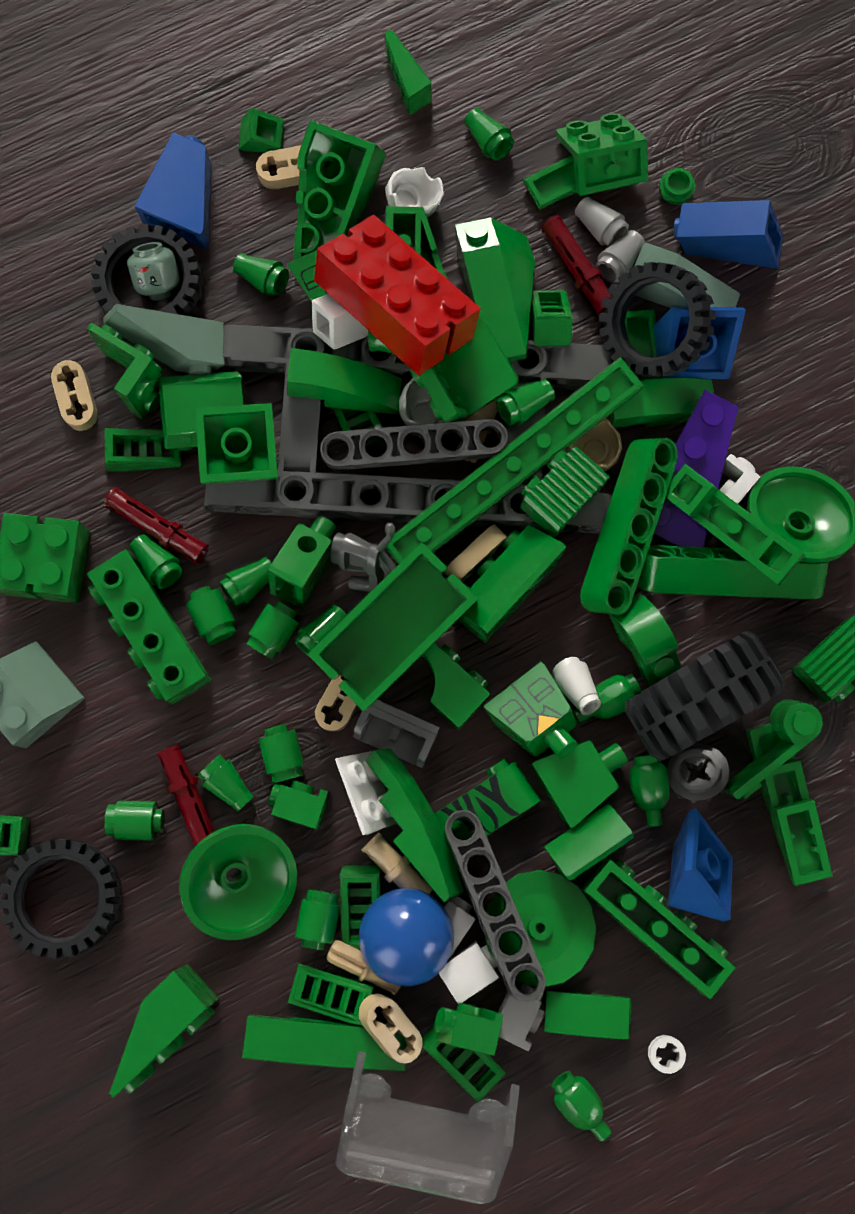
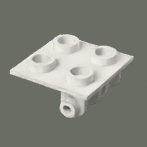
[335,751,397,835]

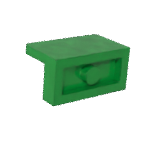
[544,803,634,880]

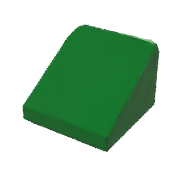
[238,108,284,153]

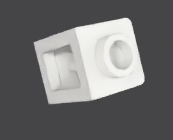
[720,454,760,504]

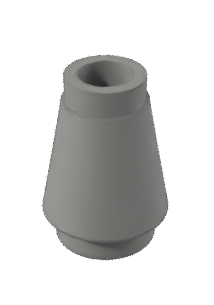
[575,197,629,247]
[595,230,645,284]

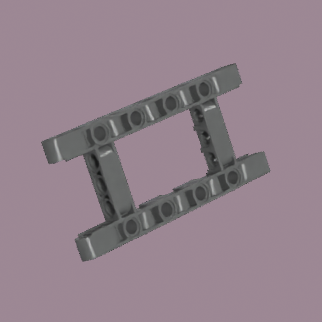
[204,325,614,533]

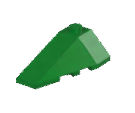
[294,120,387,260]
[455,217,535,362]

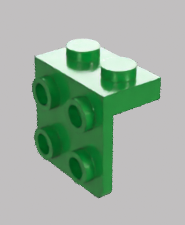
[410,320,519,422]
[86,323,163,420]

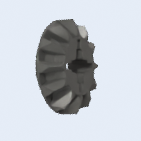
[667,744,730,804]

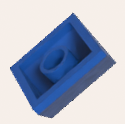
[653,306,746,379]
[668,809,733,921]

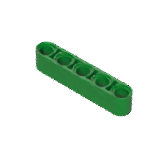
[580,438,678,615]
[638,545,829,599]

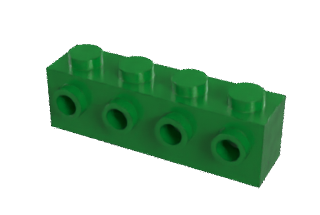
[87,549,212,705]
[580,859,736,999]

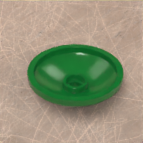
[747,467,855,563]
[179,824,297,940]

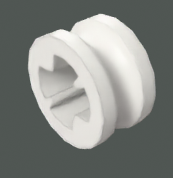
[648,1035,686,1074]

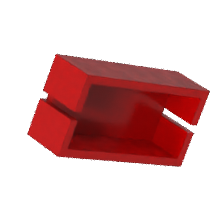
[314,214,481,376]

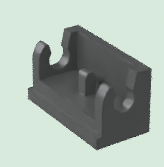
[353,700,440,769]

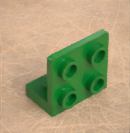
[556,113,648,196]

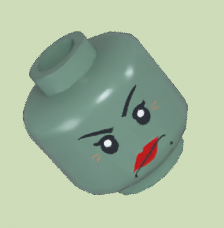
[127,242,180,301]

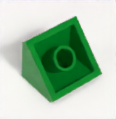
[195,403,278,484]

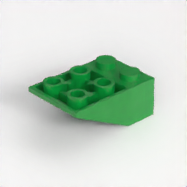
[109,964,219,1098]

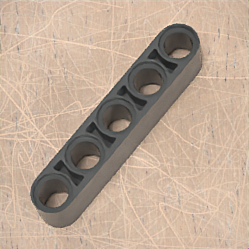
[320,419,508,470]
[444,810,546,1002]

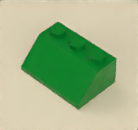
[458,525,566,644]

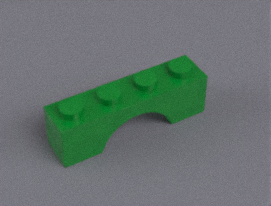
[421,643,490,731]

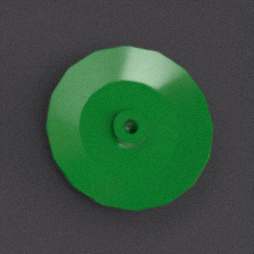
[485,870,596,987]

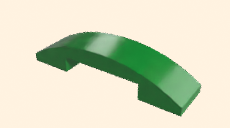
[666,464,805,586]

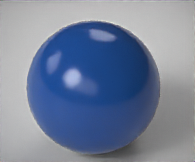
[359,888,454,986]

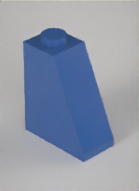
[135,132,211,250]
[674,200,783,268]

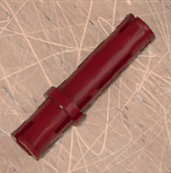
[541,215,611,316]
[103,487,209,565]
[156,744,214,846]

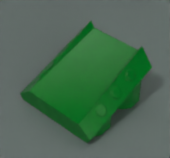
[158,371,243,451]

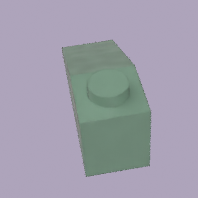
[635,242,740,308]
[103,304,224,375]

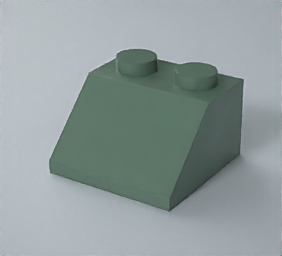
[0,641,85,748]

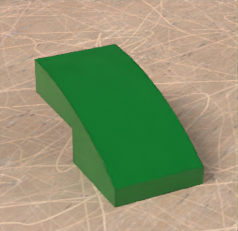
[544,990,632,1040]

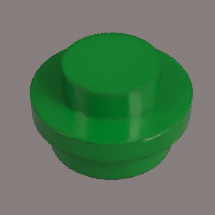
[659,168,695,205]

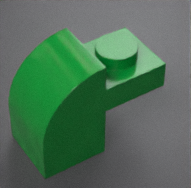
[609,593,682,687]

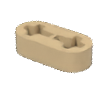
[256,145,301,189]
[51,360,98,431]
[445,524,508,583]
[315,674,358,732]
[359,994,423,1064]

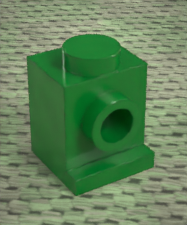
[268,780,331,829]
[435,1003,504,1056]

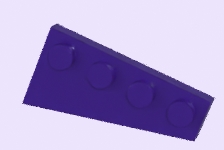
[654,390,738,547]

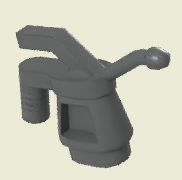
[330,523,397,592]

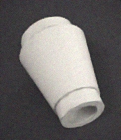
[552,657,601,715]

